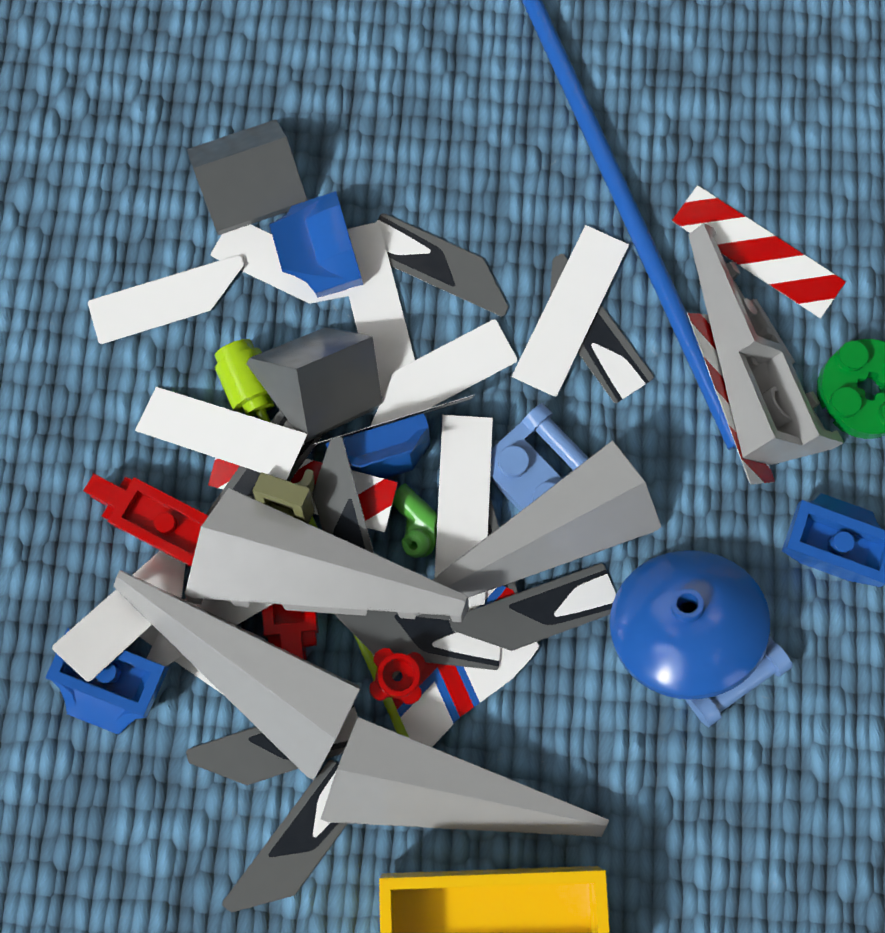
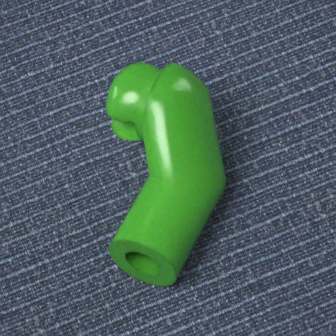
[392,483,438,558]

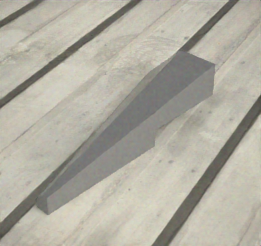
[185,488,469,622]
[321,717,609,837]

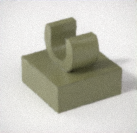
[253,469,315,524]

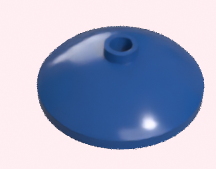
[610,550,770,700]

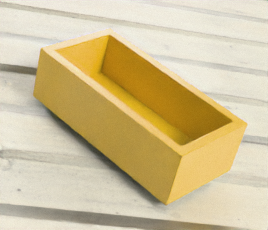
[379,866,609,933]

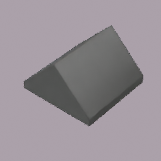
[187,119,307,235]
[246,327,382,443]

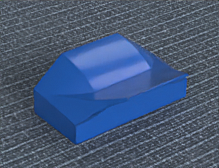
[269,191,364,298]
[326,413,430,479]
[782,493,885,587]
[45,628,169,735]

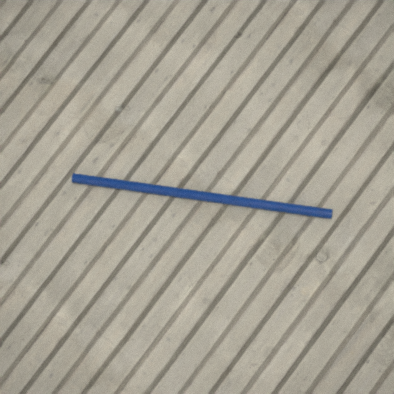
[522,0,736,450]

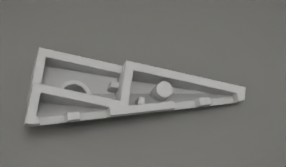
[688,223,844,465]
[416,440,662,616]
[113,570,360,780]

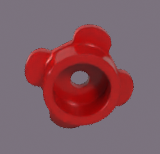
[369,648,425,705]

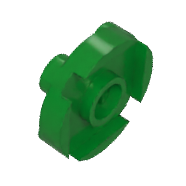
[816,339,885,439]

